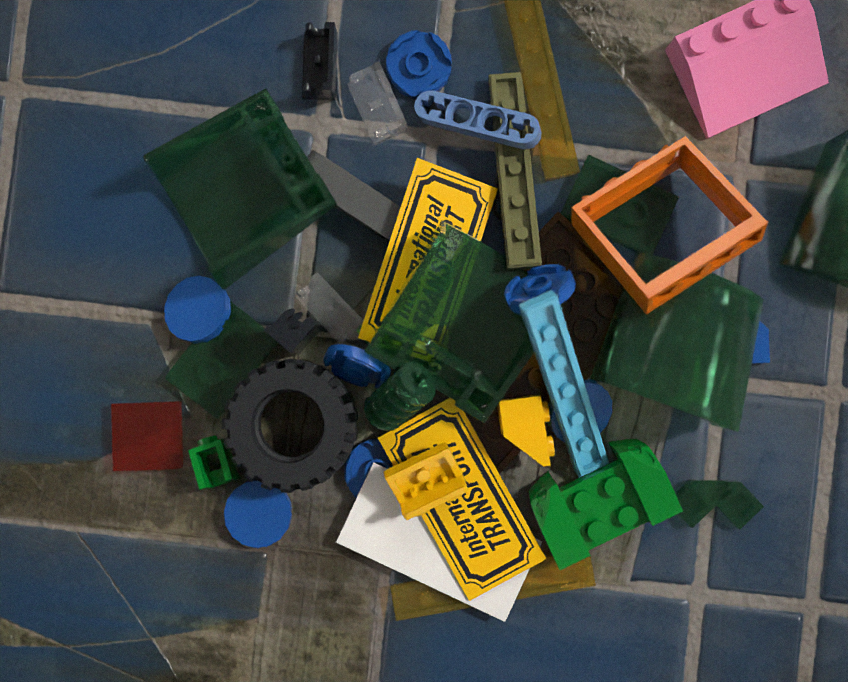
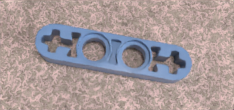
[414,91,542,149]

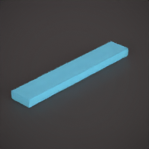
[519,290,609,478]

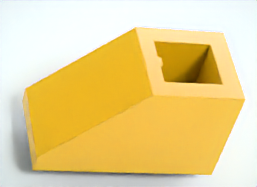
[496,395,555,467]

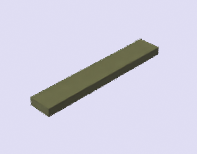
[488,72,542,271]

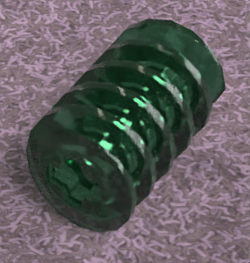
[364,361,436,431]

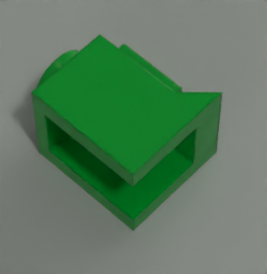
[188,435,241,490]

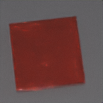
[111,401,183,471]

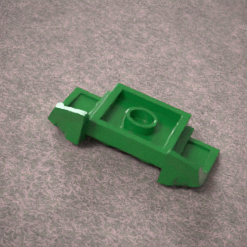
[529,439,683,570]

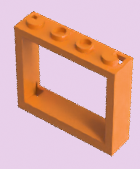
[571,136,768,314]

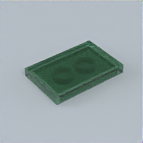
[560,154,679,258]
[165,300,278,419]

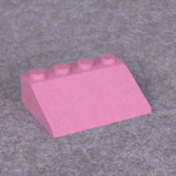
[665,0,829,139]

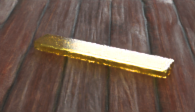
[504,0,580,181]
[390,552,596,621]

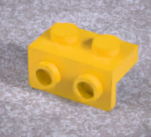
[384,442,468,520]

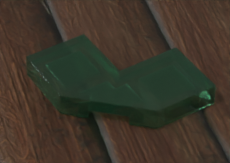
[675,479,764,530]

